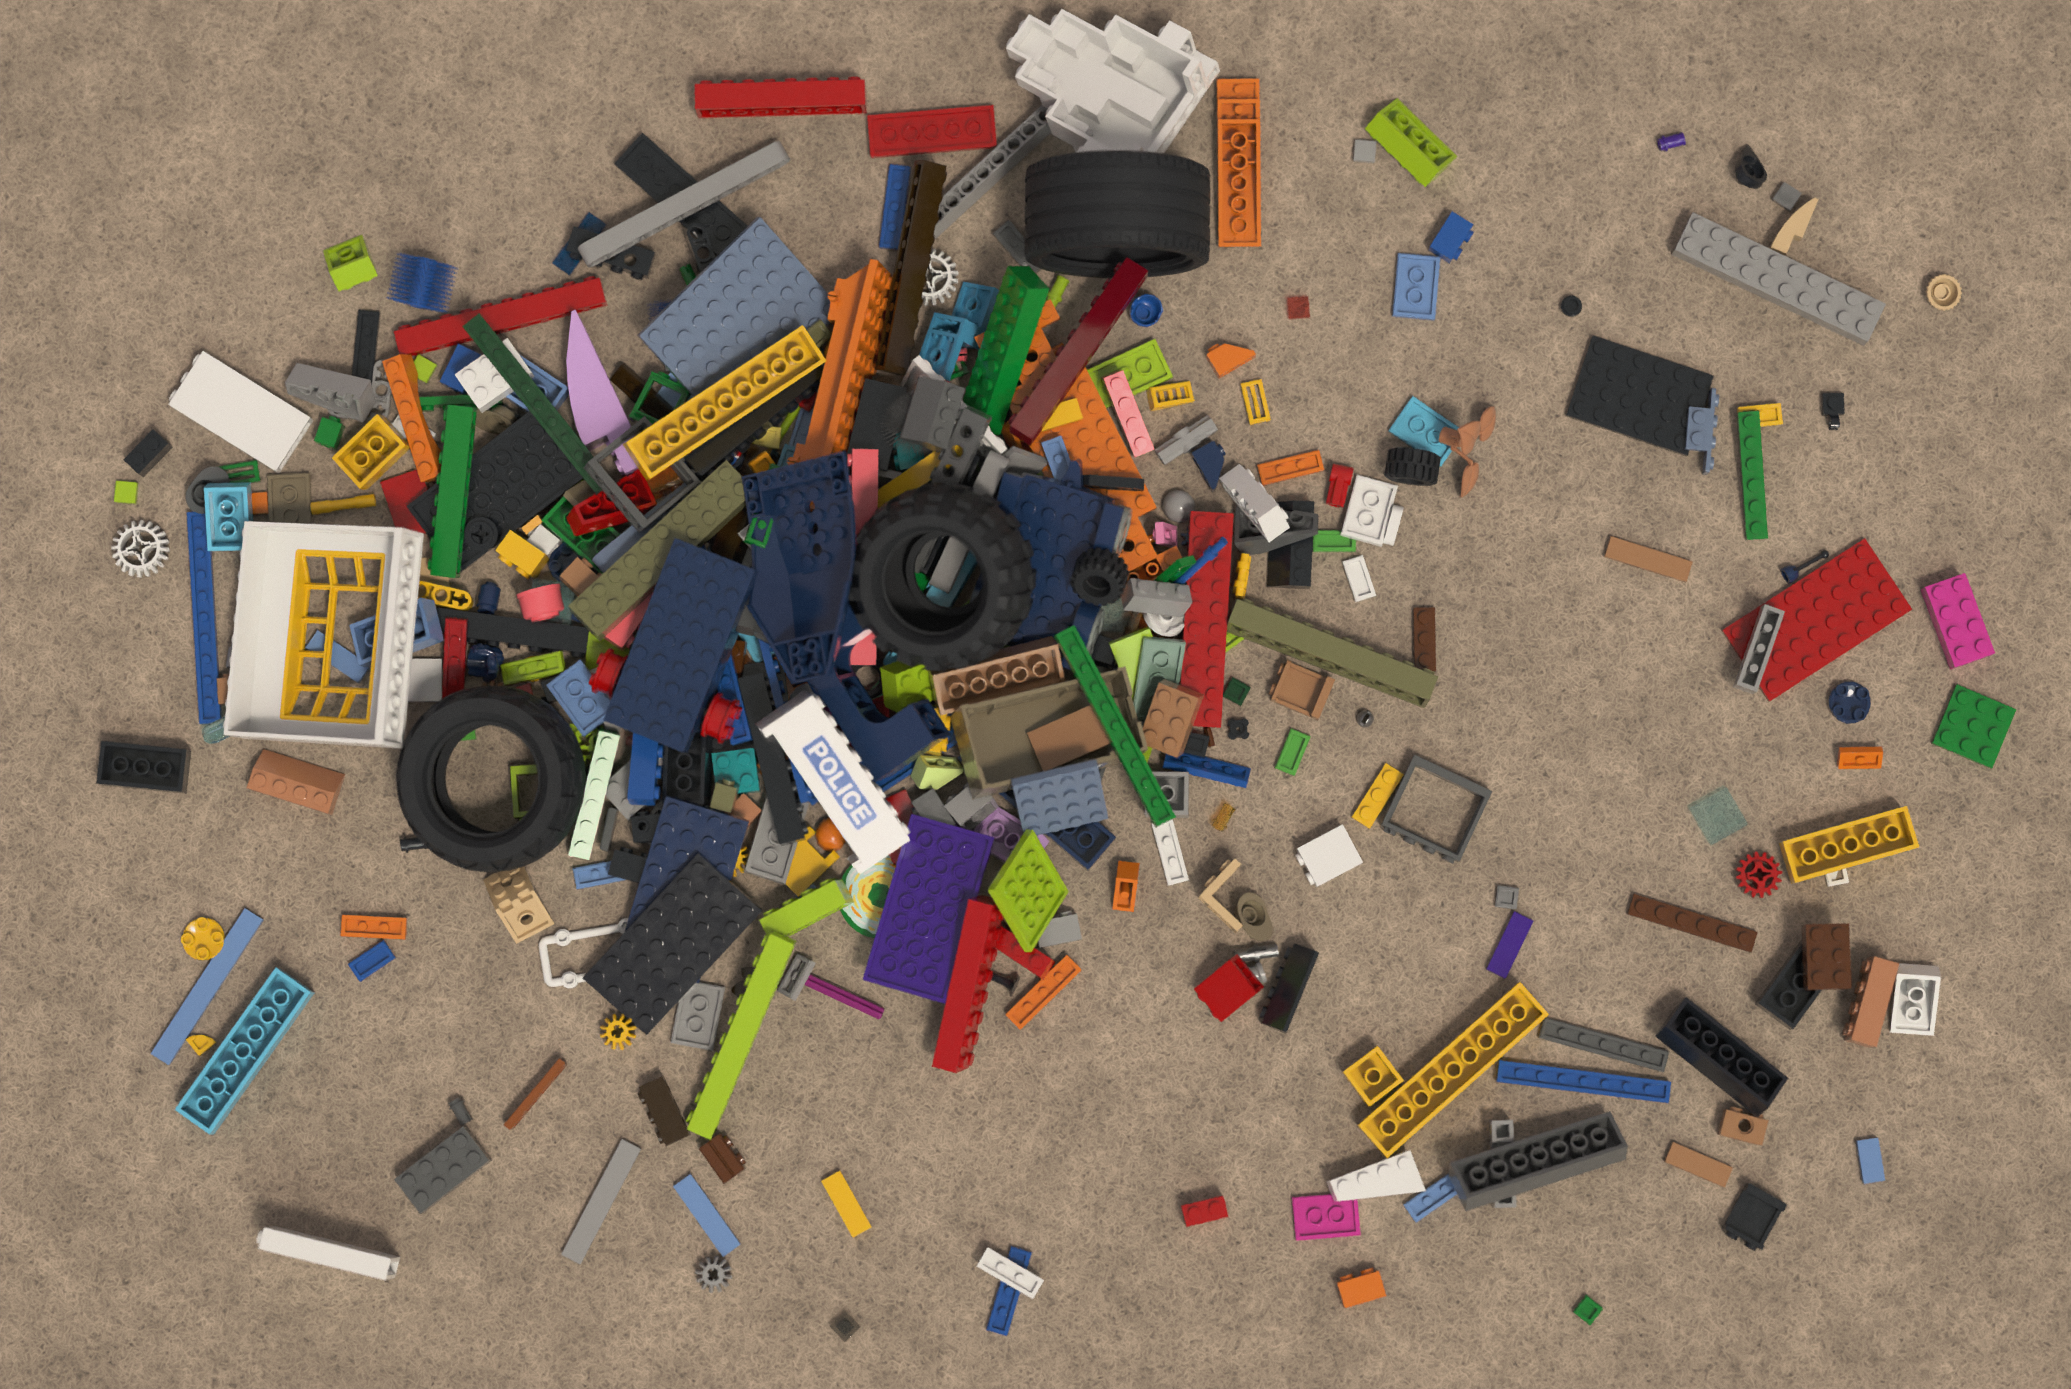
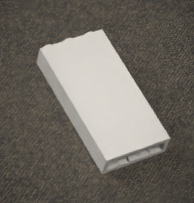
[168,351,314,474]
[257,1226,400,1280]

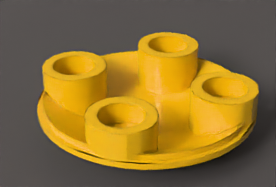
[181,917,225,960]

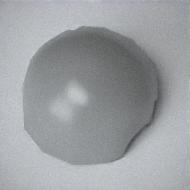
[1162,490,1195,523]

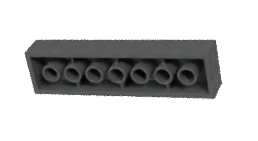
[1449,1111,1628,1211]

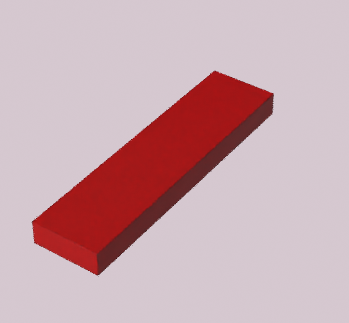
[442,617,468,699]

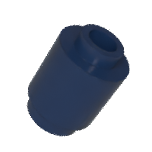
[476,582,501,615]

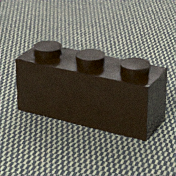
[638,1076,691,1146]

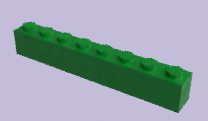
[428,405,478,578]

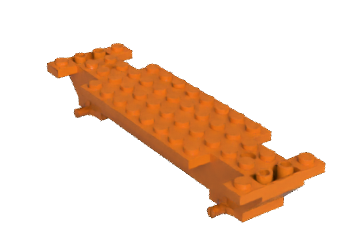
[974,299,1182,604]

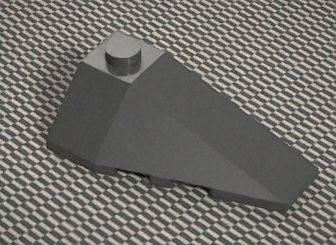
[1234,507,1319,555]

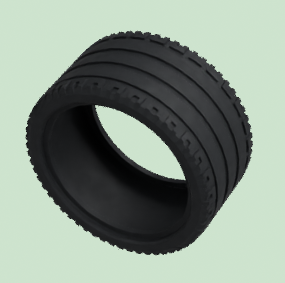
[1024,150,1210,278]

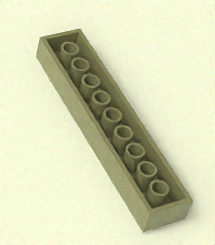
[568,460,746,642]
[1227,598,1438,708]

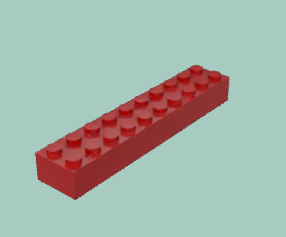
[1179,511,1234,728]

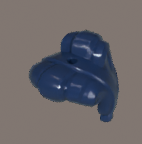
[467,643,504,683]

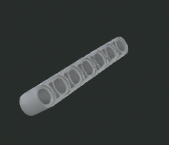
[929,450,1011,594]

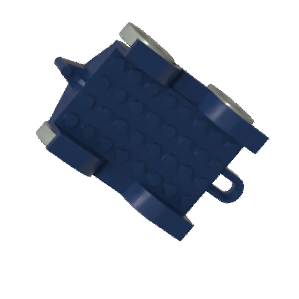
[969,459,1132,670]

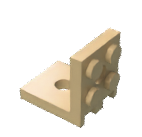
[1198,859,1243,934]
[483,866,554,944]

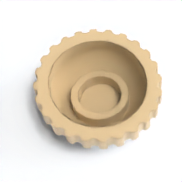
[1926,274,1962,311]

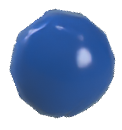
[1129,294,1163,327]

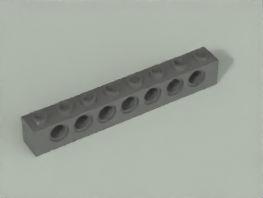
[915,406,992,574]

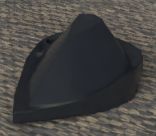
[1735,144,1767,189]

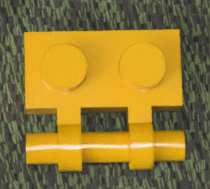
[1232,553,1251,600]

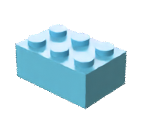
[204,482,253,551]

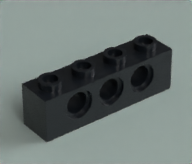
[566,226,656,281]

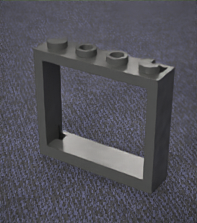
[583,416,700,533]
[1380,755,1492,864]

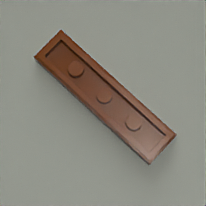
[504,1058,567,1130]

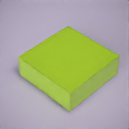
[414,354,437,384]
[114,481,139,504]

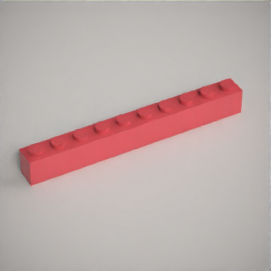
[847,449,878,665]

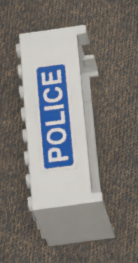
[755,690,910,874]

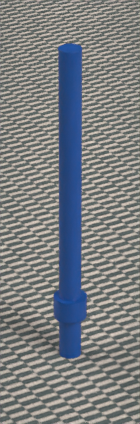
[1140,537,1228,619]

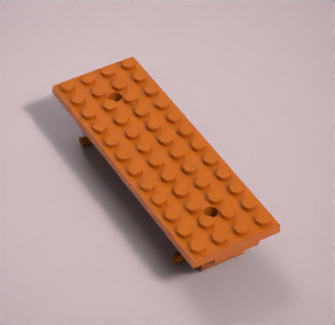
[787,259,893,512]

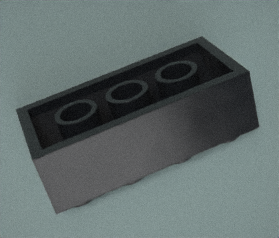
[1267,500,1314,589]
[1259,943,1319,1034]

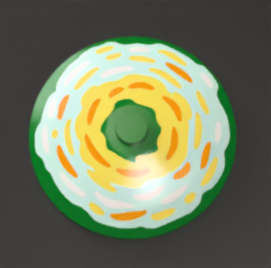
[840,855,896,938]

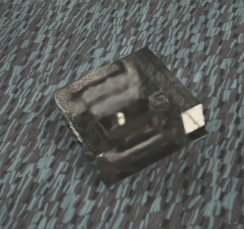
[830,1311,860,1342]

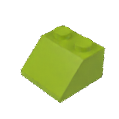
[323,235,378,292]

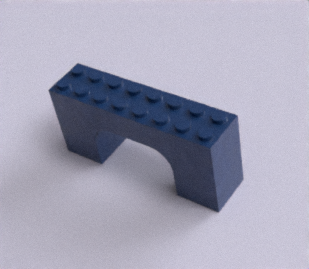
[809,598,951,782]

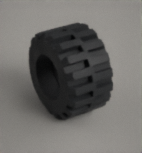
[1384,447,1441,486]
[1070,548,1129,606]

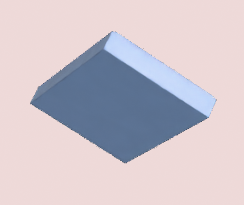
[1392,253,1440,321]
[546,659,611,737]

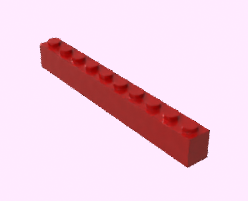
[393,276,608,357]

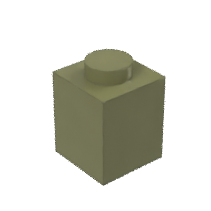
[710,778,740,813]

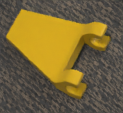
[786,826,840,897]

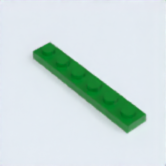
[1737,411,1768,540]

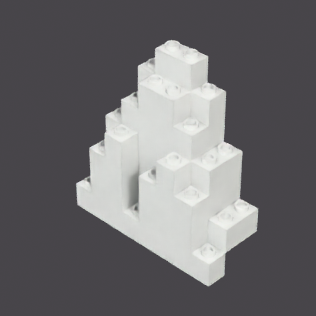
[1006,9,1220,153]

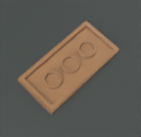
[1027,705,1111,771]

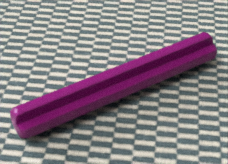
[804,974,884,1019]

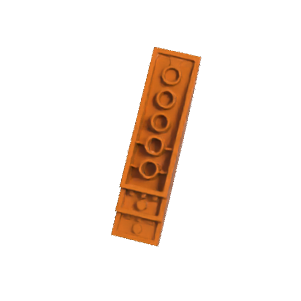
[1217,79,1261,247]

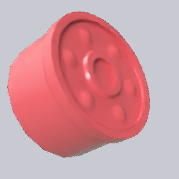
[516,584,565,622]

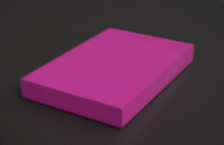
[1292,1194,1361,1241]

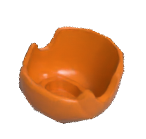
[815,817,846,852]

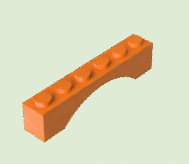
[382,354,442,482]

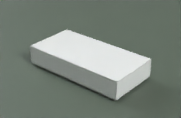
[1342,555,1376,603]

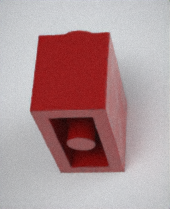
[1181,1195,1229,1227]

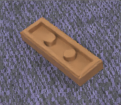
[1664,1142,1733,1188]

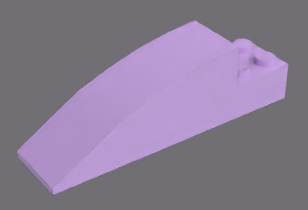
[566,310,638,476]

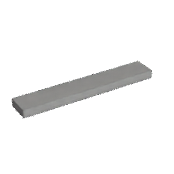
[561,1139,641,1265]

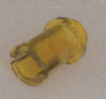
[1211,803,1236,832]

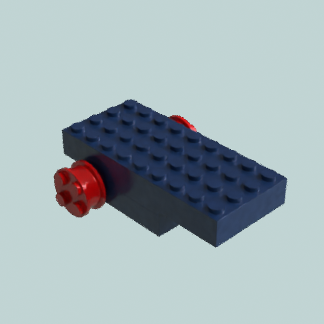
[589,538,759,752]

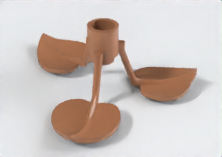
[1439,406,1496,498]

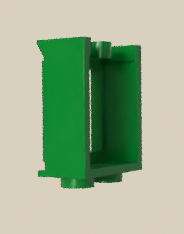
[629,371,691,424]

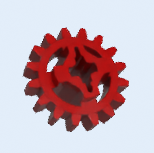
[1735,852,1782,898]

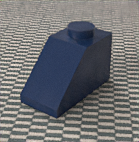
[1191,441,1226,492]

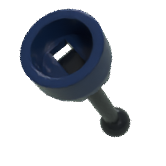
[1780,550,1829,584]

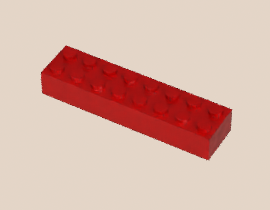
[695,76,867,118]
[932,895,1004,1073]

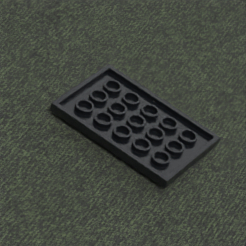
[1566,336,1714,457]

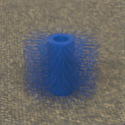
[386,253,458,313]

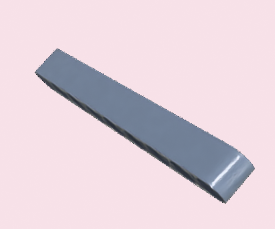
[592,453,745,573]

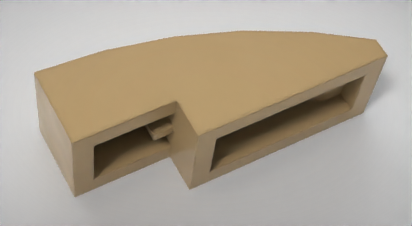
[1770,198,1818,256]

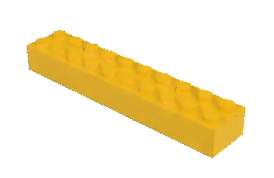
[622,325,826,480]
[1357,982,1549,1158]

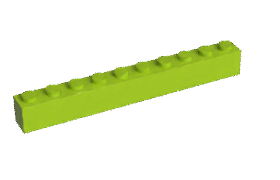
[686,931,797,1140]

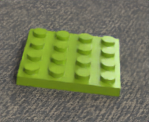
[988,829,1069,952]

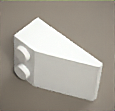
[1890,963,1941,1036]

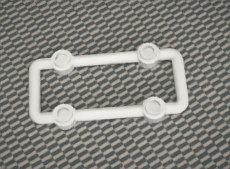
[539,918,628,989]

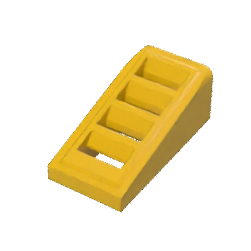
[1146,381,1194,411]

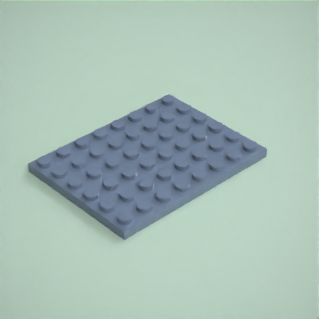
[637,217,831,397]

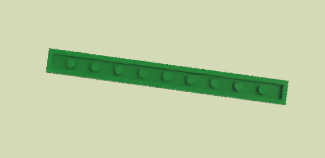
[1054,625,1176,828]

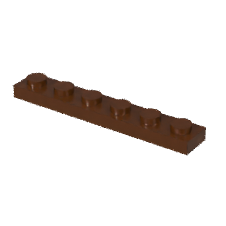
[1627,894,1758,953]

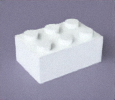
[454,338,535,413]

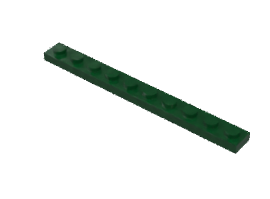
[462,313,603,494]

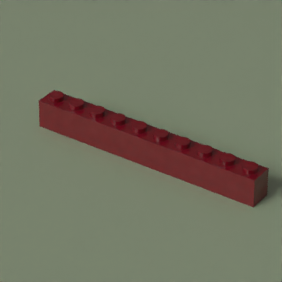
[1008,257,1148,446]

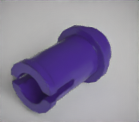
[1657,132,1686,152]

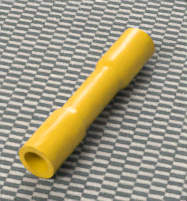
[310,494,376,515]

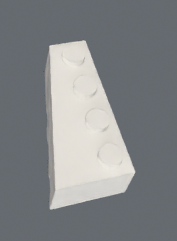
[1219,464,1290,542]
[1326,1150,1426,1202]

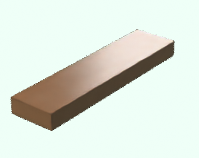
[1604,536,1693,583]

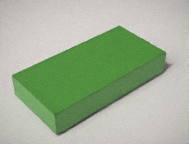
[1313,530,1356,552]
[1275,728,1311,776]

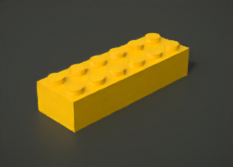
[1779,806,1919,884]

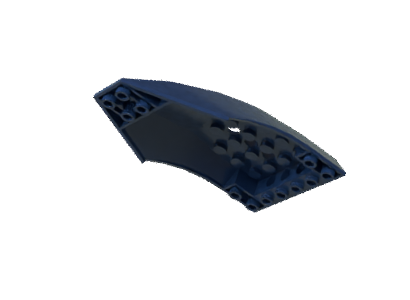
[742,451,856,683]

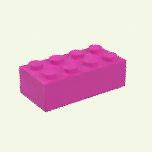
[1921,573,1995,670]

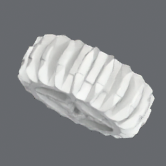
[922,249,958,306]
[111,520,170,578]

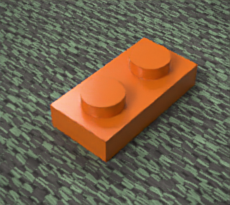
[1837,747,1883,769]

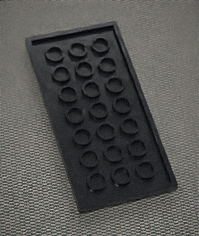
[406,411,584,573]
[582,852,763,1035]

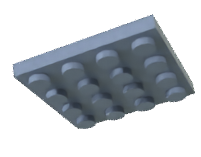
[1011,759,1108,836]

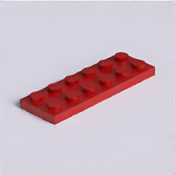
[867,105,997,159]

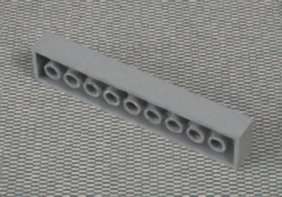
[1672,212,1886,346]

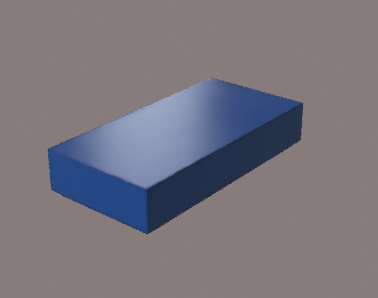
[348,940,396,982]

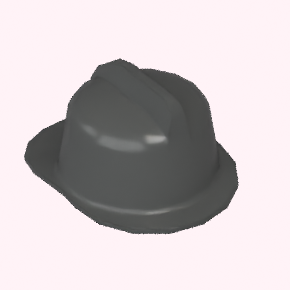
[185,466,230,514]

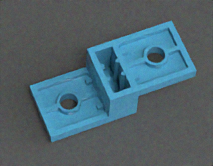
[919,282,999,381]

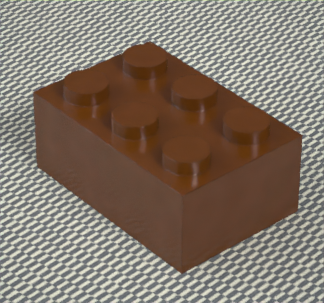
[1801,923,1852,990]

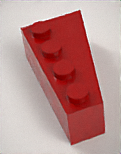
[567,469,657,536]

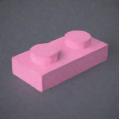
[1153,522,1178,548]

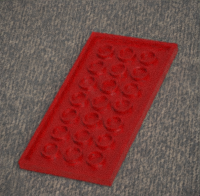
[1722,538,1912,702]

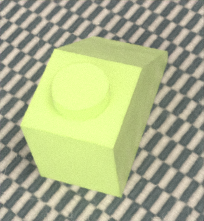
[911,755,964,790]

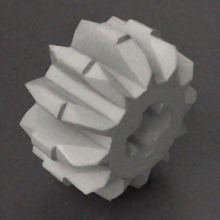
[695,1256,732,1293]

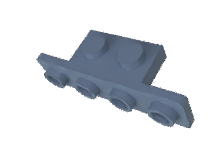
[1685,388,1719,475]

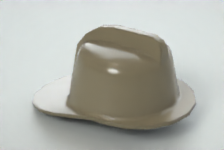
[476,405,519,435]
[1234,893,1273,941]

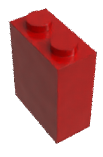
[1194,954,1264,1022]

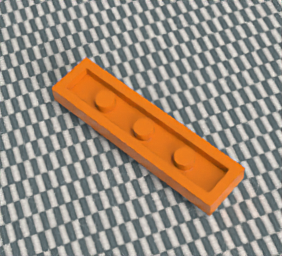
[1005,955,1082,1030]

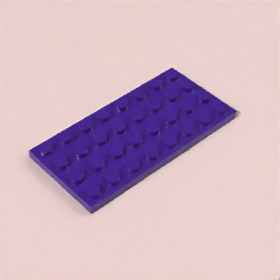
[862,814,995,1004]

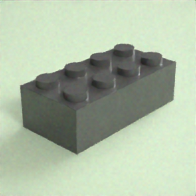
[394,1126,492,1214]

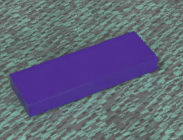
[1486,911,1533,979]

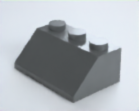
[900,377,965,453]

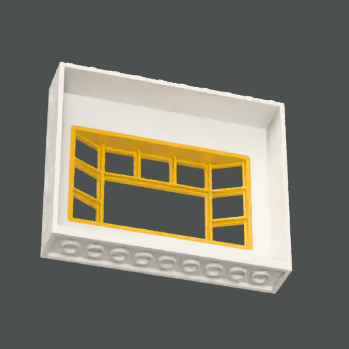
[223,521,424,749]

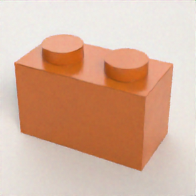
[1336,1268,1386,1308]

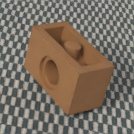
[1717,1106,1769,1146]

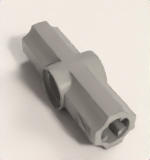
[1155,415,1218,466]

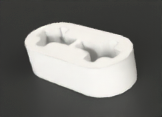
[1383,504,1404,546]

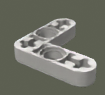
[328,359,392,421]

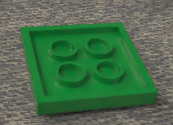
[1931,684,2017,769]

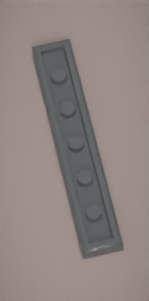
[1538,1018,1670,1072]

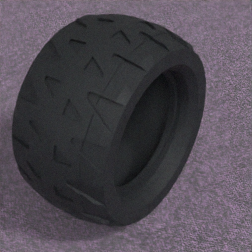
[396,686,586,872]

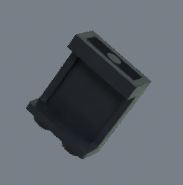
[1722,1183,1788,1251]

